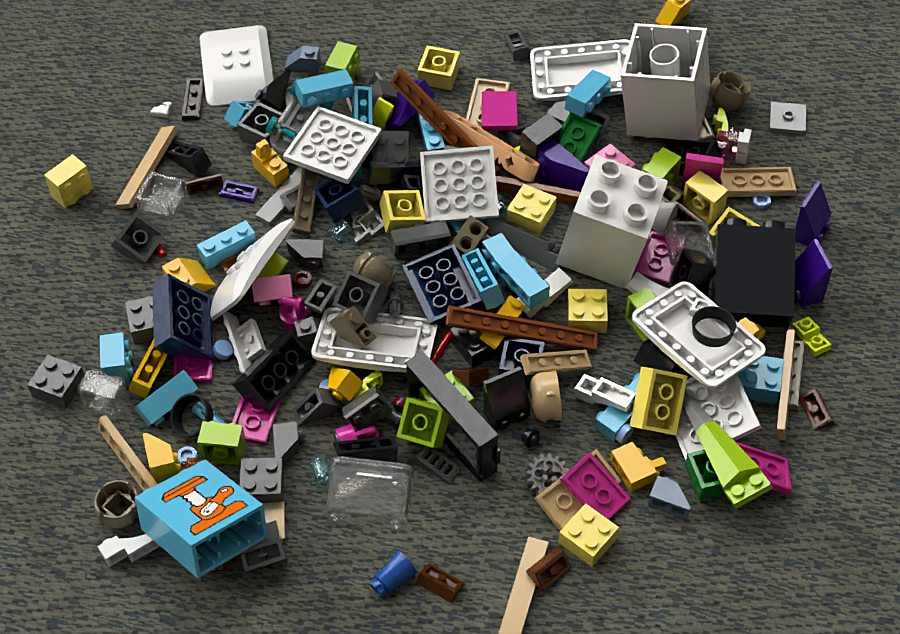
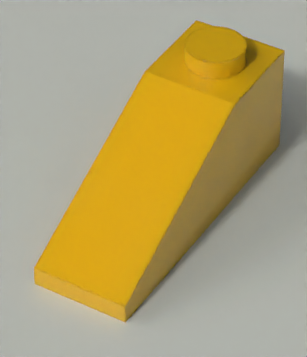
[479,295,525,349]

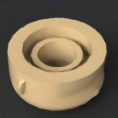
[530,371,562,423]

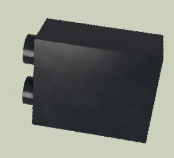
[711,218,796,328]

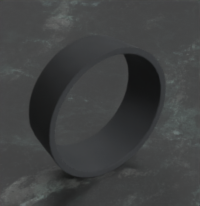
[692,306,736,347]
[170,393,213,437]

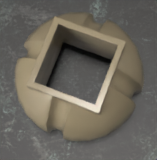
[709,71,751,112]
[353,251,397,288]
[94,480,140,529]

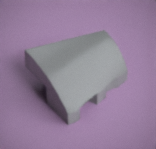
[351,198,385,244]
[652,200,679,237]

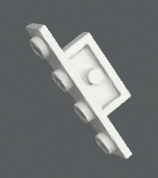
[222,311,266,374]

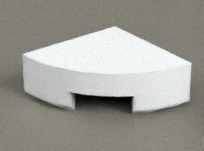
[150,102,172,118]
[688,297,715,316]

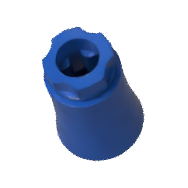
[369,551,417,598]

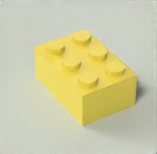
[630,367,688,435]

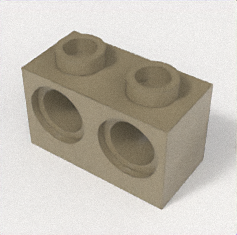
[450,215,489,260]

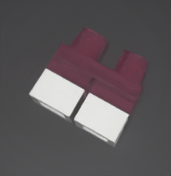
[717,127,752,165]

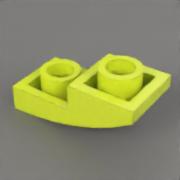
[372,97,394,131]
[712,108,728,147]
[256,252,289,278]
[792,316,831,357]
[351,370,383,401]

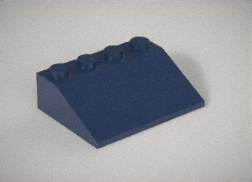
[402,243,486,325]
[152,274,214,360]

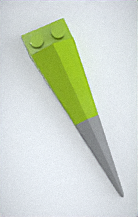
[682,391,772,509]

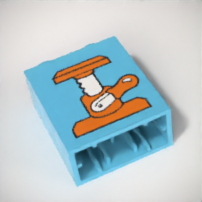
[135,459,268,578]

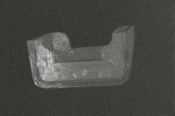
[325,457,415,529]

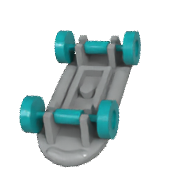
[266,78,334,156]

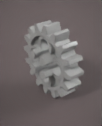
[525,453,569,496]

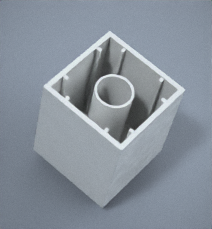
[621,23,710,141]
[555,154,668,289]

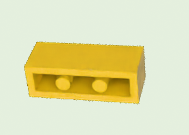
[128,339,169,399]

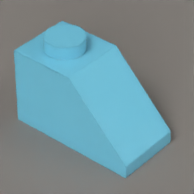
[224,100,254,129]

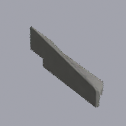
[485,218,562,272]

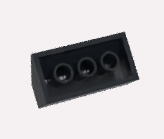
[232,331,315,411]

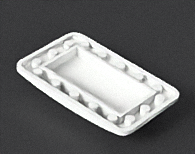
[200,25,273,107]
[530,39,630,101]
[210,218,295,321]
[632,282,766,388]
[311,307,437,372]

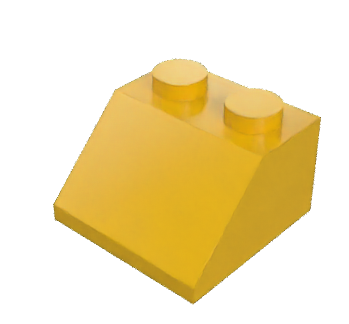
[162,258,216,292]
[143,433,182,484]

